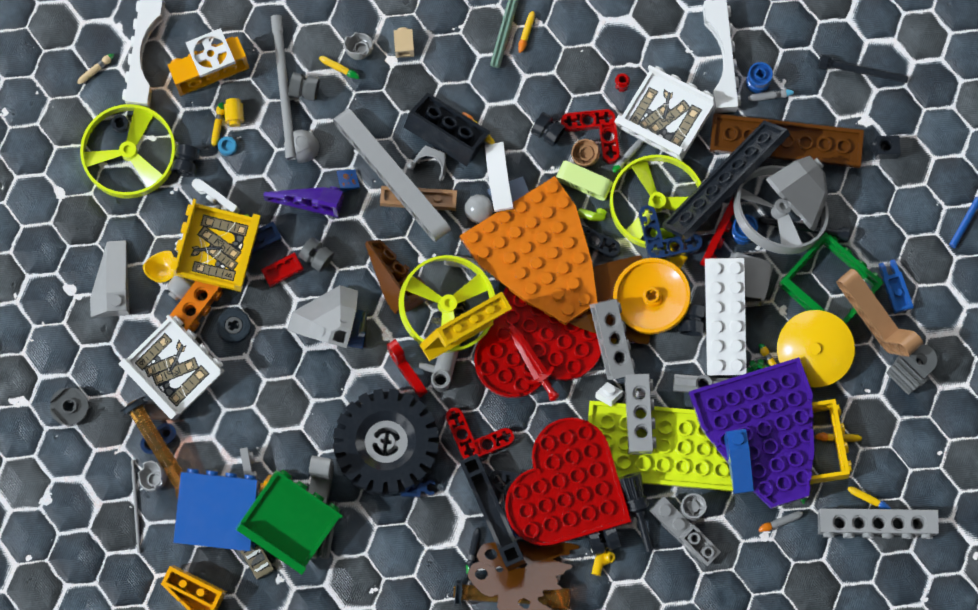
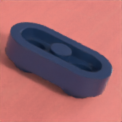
[140,423,176,455]

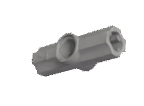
[673,374,728,393]

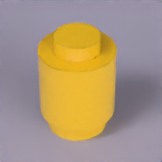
[224,98,244,127]

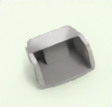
[730,252,774,305]

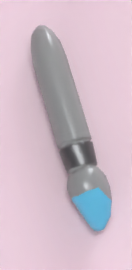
[748,89,794,101]

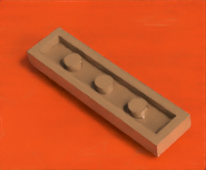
[380,186,457,211]

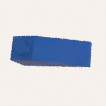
[724,429,754,494]

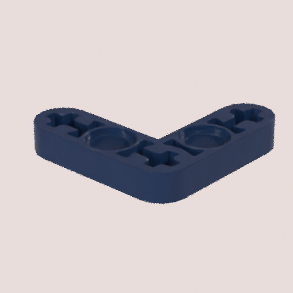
[638,205,702,259]

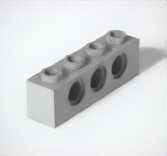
[590,299,635,380]
[625,374,656,455]

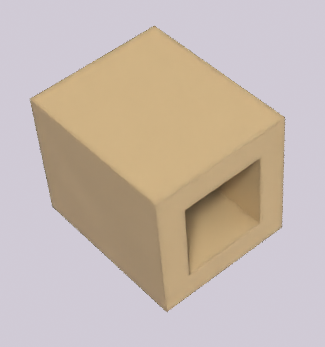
[394,27,414,58]

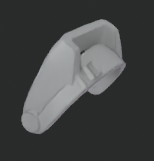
[407,146,447,181]

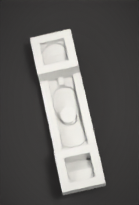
[485,142,513,212]

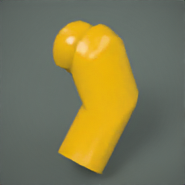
[591,551,615,576]

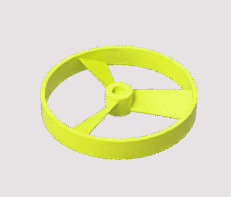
[80,104,176,198]
[609,155,701,250]
[399,255,495,353]

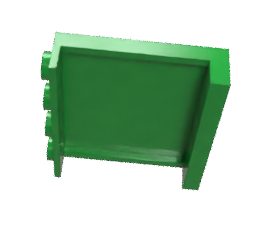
[235,469,343,575]

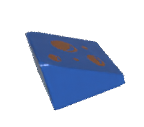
[337,169,360,192]

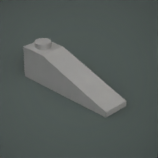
[90,240,130,318]

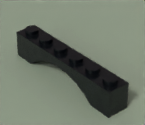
[459,454,526,572]

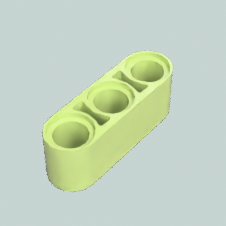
[556,161,613,201]

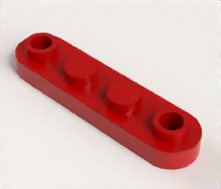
[700,198,735,267]

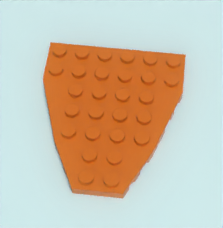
[460,176,598,325]

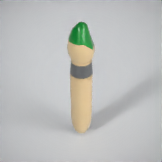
[77,54,114,84]

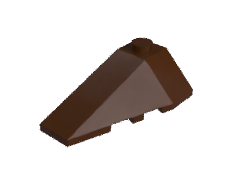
[365,240,428,314]

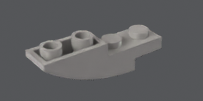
[649,497,721,566]

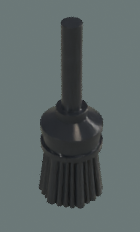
[619,472,653,552]

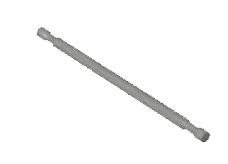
[131,460,141,553]

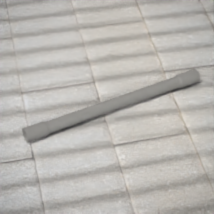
[271,15,297,160]

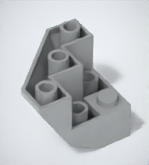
[287,285,358,348]

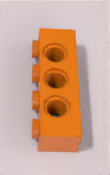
[166,281,223,332]

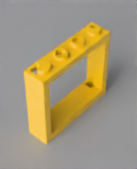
[810,399,852,484]

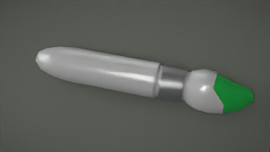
[613,139,644,173]

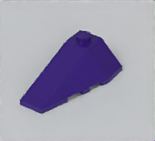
[263,186,344,218]

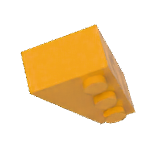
[161,565,227,610]

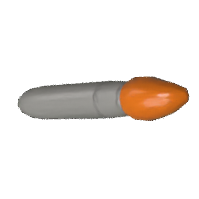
[759,511,803,532]

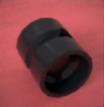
[531,112,566,147]
[171,144,201,177]
[679,304,706,336]
[588,527,621,556]

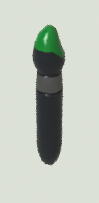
[466,527,481,574]

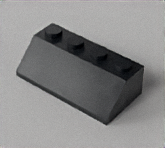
[404,92,491,167]

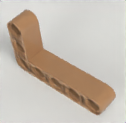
[836,268,923,357]

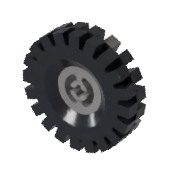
[333,389,439,497]

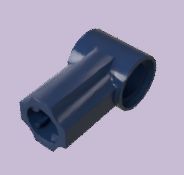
[347,309,368,349]

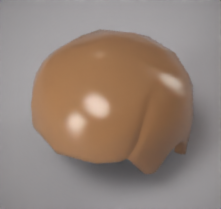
[571,139,600,168]

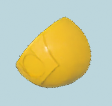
[143,251,174,283]

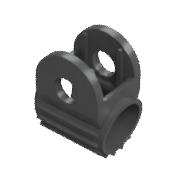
[886,344,937,395]

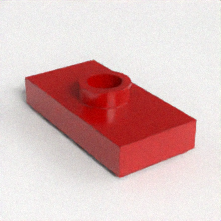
[261,252,304,288]

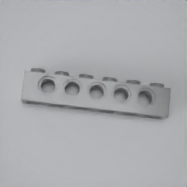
[818,509,939,539]

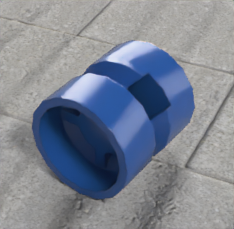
[746,62,773,93]
[730,214,758,245]

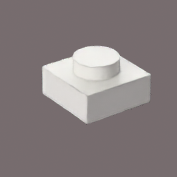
[595,382,623,406]

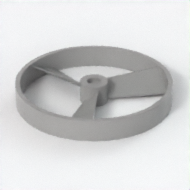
[733,165,829,254]

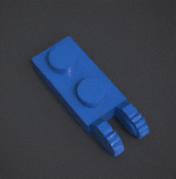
[878,259,914,314]

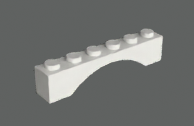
[122,0,165,109]
[702,0,741,114]

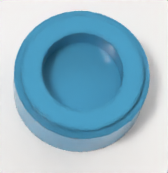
[218,136,237,156]

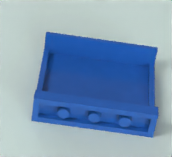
[173,468,262,551]

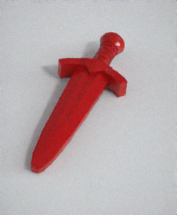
[509,324,559,401]

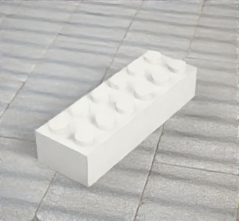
[705,258,746,375]

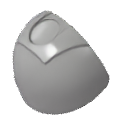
[293,130,320,163]

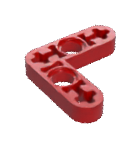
[561,109,620,164]
[387,339,428,398]
[446,408,514,459]

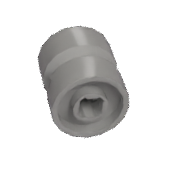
[679,493,707,522]

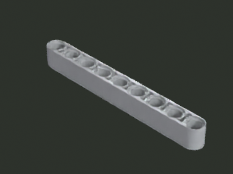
[333,108,451,242]

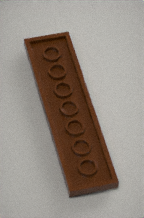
[709,113,864,168]

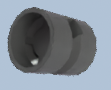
[288,72,320,101]
[298,237,335,272]

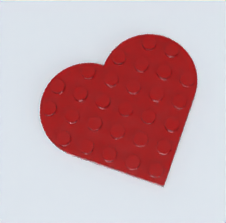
[474,287,601,398]
[505,418,631,545]

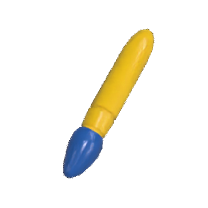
[848,487,891,509]

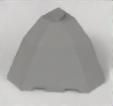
[766,156,828,231]

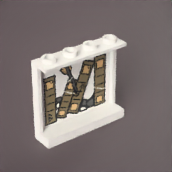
[614,65,716,161]
[119,315,225,420]

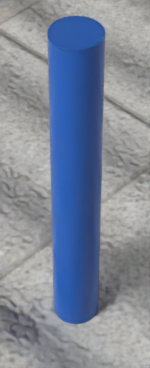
[949,197,978,248]

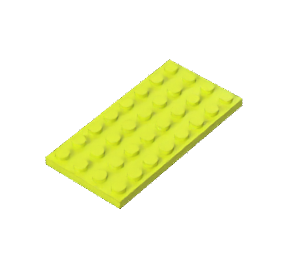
[588,401,733,492]

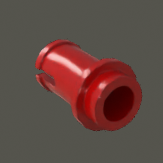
[615,73,630,92]

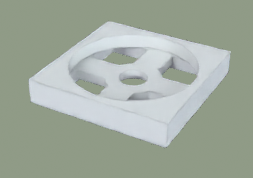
[186,28,235,78]

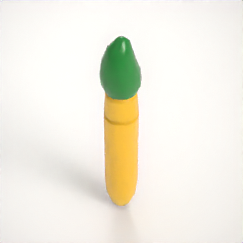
[319,56,360,79]

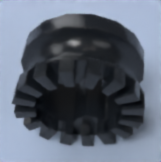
[111,114,129,133]

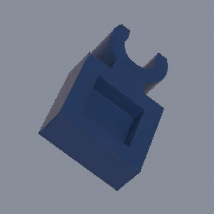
[401,480,435,498]

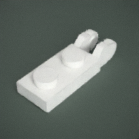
[191,178,240,214]

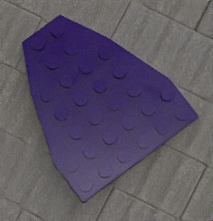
[688,357,814,509]

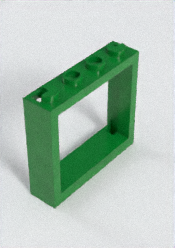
[778,232,884,325]

